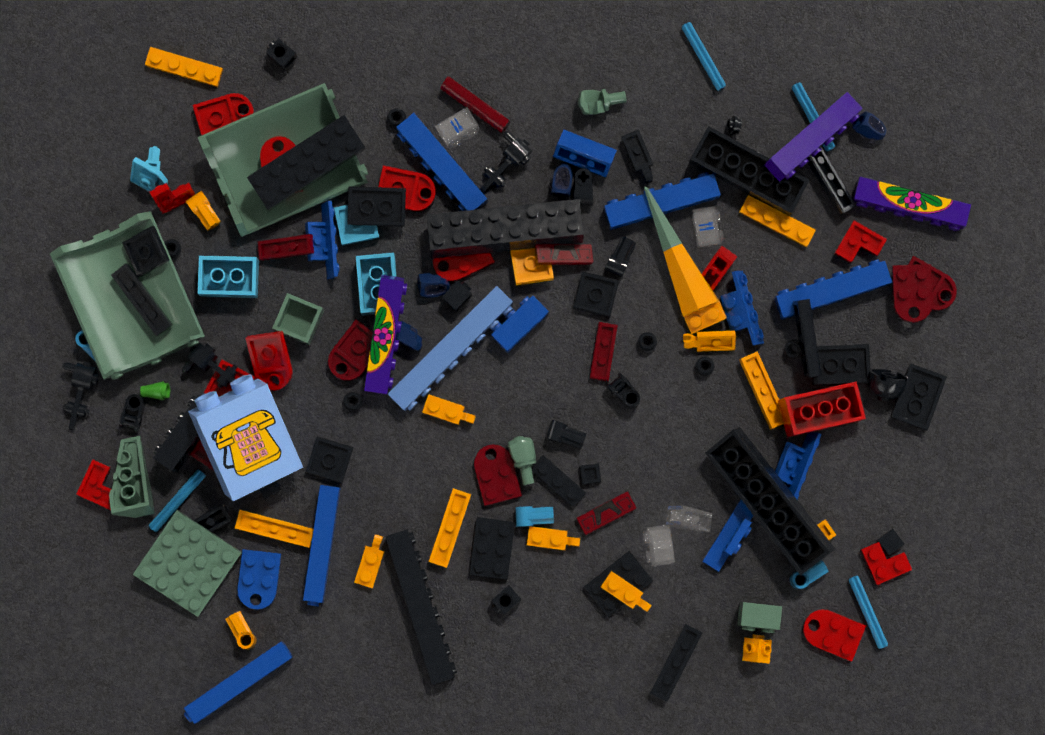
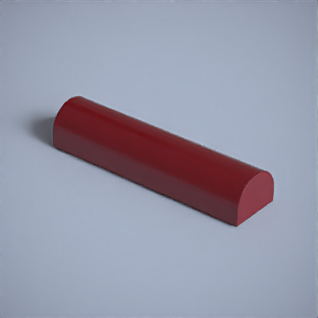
[440,76,510,133]

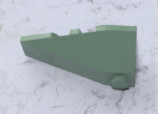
[109,436,155,518]

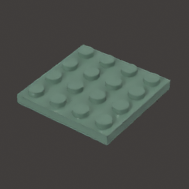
[133,510,241,617]

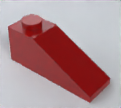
[702,246,737,290]

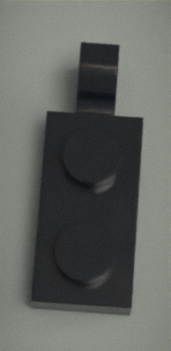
[621,129,654,183]

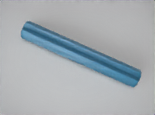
[682,22,726,90]
[792,82,835,151]
[149,469,206,532]
[849,576,888,649]

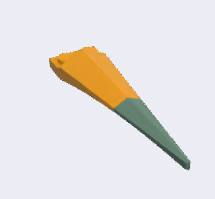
[644,187,727,334]

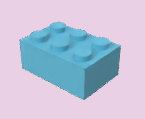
[356,253,397,316]
[198,256,259,298]

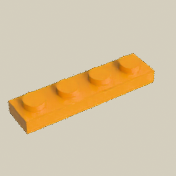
[145,47,223,87]
[739,195,816,248]
[739,351,784,430]
[429,488,471,568]
[235,510,314,548]

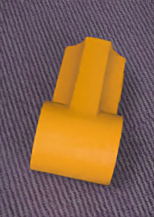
[186,191,221,231]
[226,611,257,650]

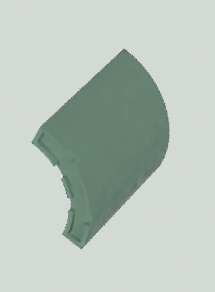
[198,83,368,237]
[50,211,205,380]

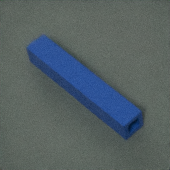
[303,485,341,606]
[184,641,293,724]

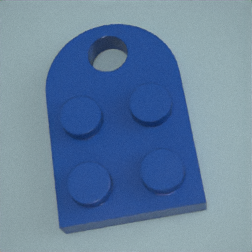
[238,549,282,609]

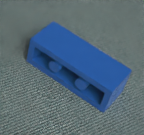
[553,130,617,177]
[491,296,549,353]

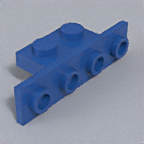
[305,201,339,279]
[720,271,764,345]
[775,432,822,500]
[702,499,754,572]

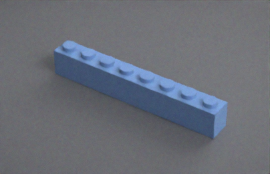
[388,286,513,411]

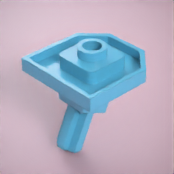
[130,146,168,192]

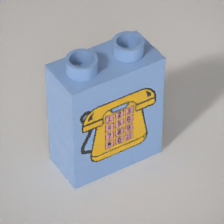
[188,375,303,501]

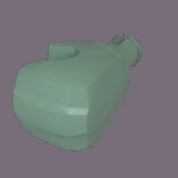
[577,89,627,115]
[508,436,536,485]

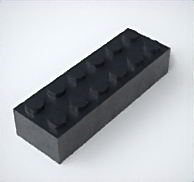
[247,115,366,211]
[689,126,810,216]

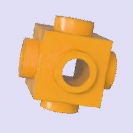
[742,634,772,664]

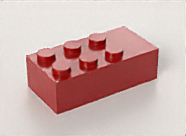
[778,381,866,438]

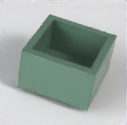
[272,293,324,346]
[737,602,782,633]

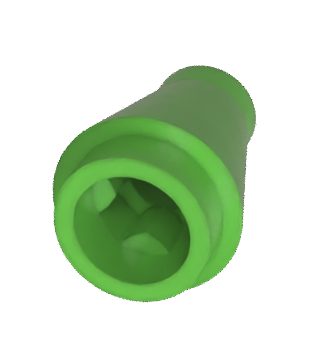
[140,381,170,400]

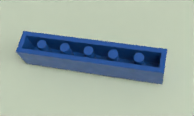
[396,113,488,211]
[604,172,721,230]
[774,259,892,320]

